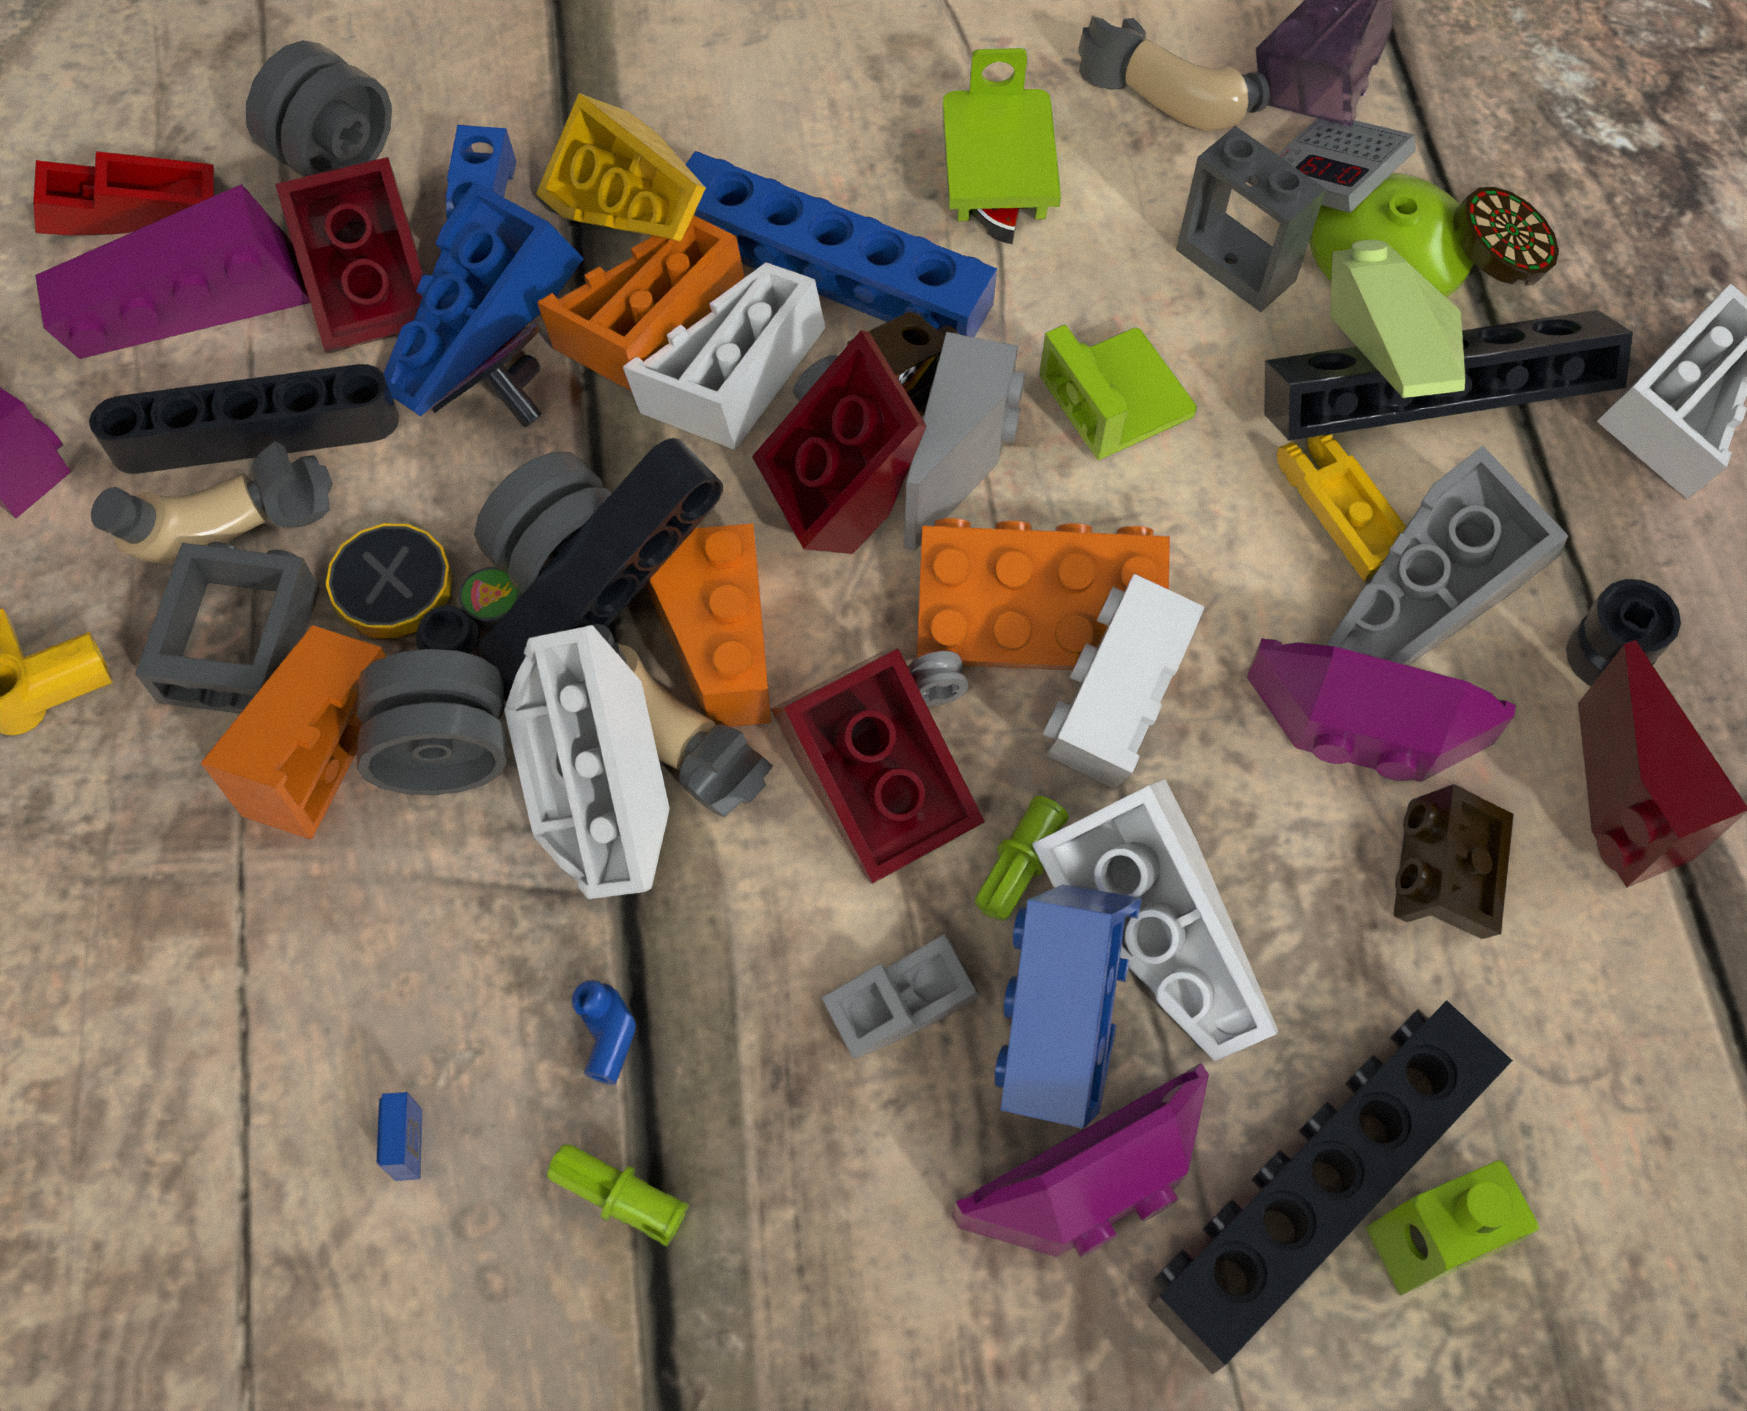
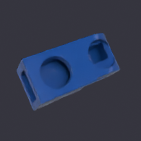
[446,125,517,219]

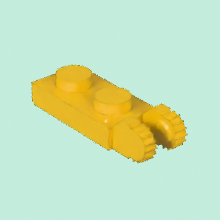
[1276,434,1407,582]

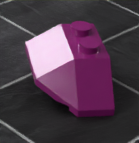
[1247,638,1516,782]
[952,1063,1209,1258]

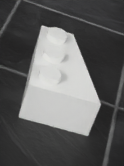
[623,263,826,450]
[1042,574,1205,789]

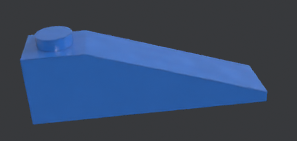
[383,182,584,417]

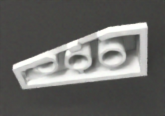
[1032,779,1279,1061]

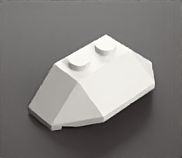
[504,625,670,899]

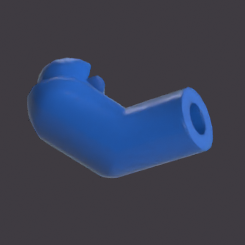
[572,980,636,1085]

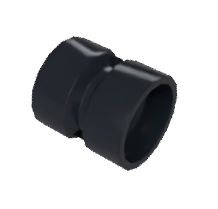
[1566,579,1681,686]

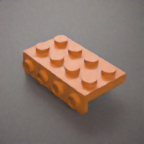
[916,518,1170,671]

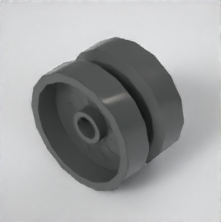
[246,40,392,177]
[474,452,612,595]
[356,649,507,795]

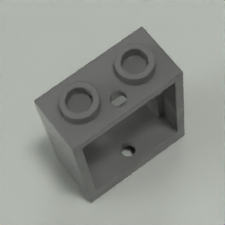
[1176,126,1326,312]
[135,542,320,714]

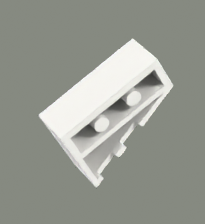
[1597,284,1747,499]

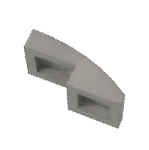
[822,934,981,1059]

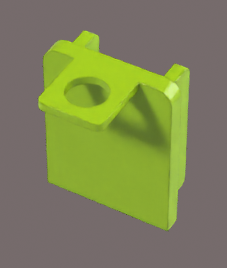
[942,48,1061,222]

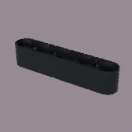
[89,364,400,474]
[474,438,723,703]

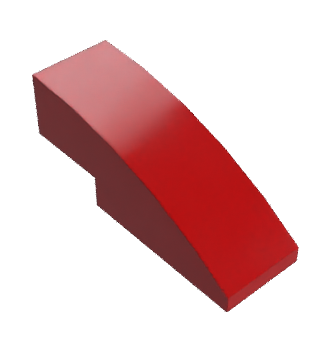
[33,151,214,235]

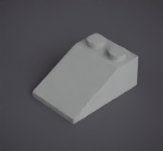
[904,332,1026,550]

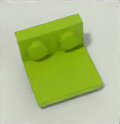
[1039,324,1197,461]

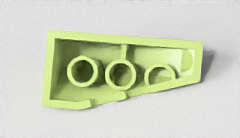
[1330,240,1465,398]

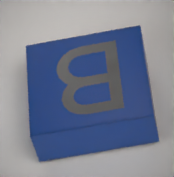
[376,1092,422,1181]

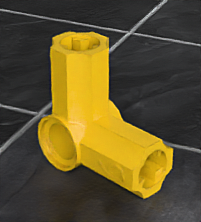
[0,608,113,736]

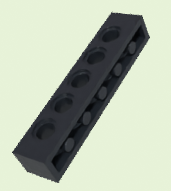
[1264,310,1633,441]
[1149,1000,1513,1374]

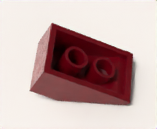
[275,157,424,353]
[752,330,927,554]
[1578,640,1747,888]
[771,648,985,884]

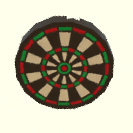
[1453,187,1559,286]

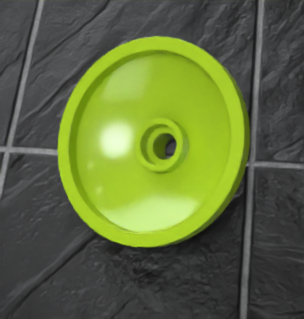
[1309,173,1474,298]

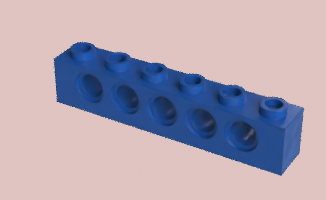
[685,151,997,337]

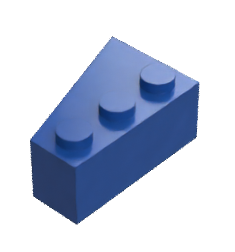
[994,884,1142,1129]

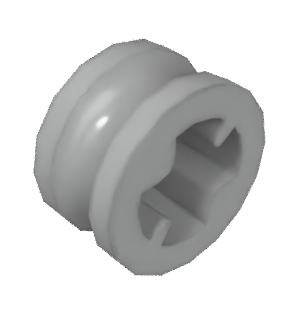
[908,651,968,706]

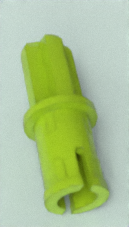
[975,796,1069,921]
[546,1144,689,1247]

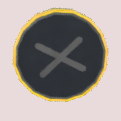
[326,523,453,638]

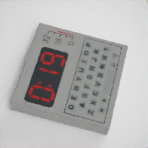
[1277,113,1416,213]

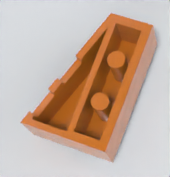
[537,215,745,392]
[644,523,771,727]
[201,625,386,840]

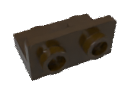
[1394,784,1514,939]

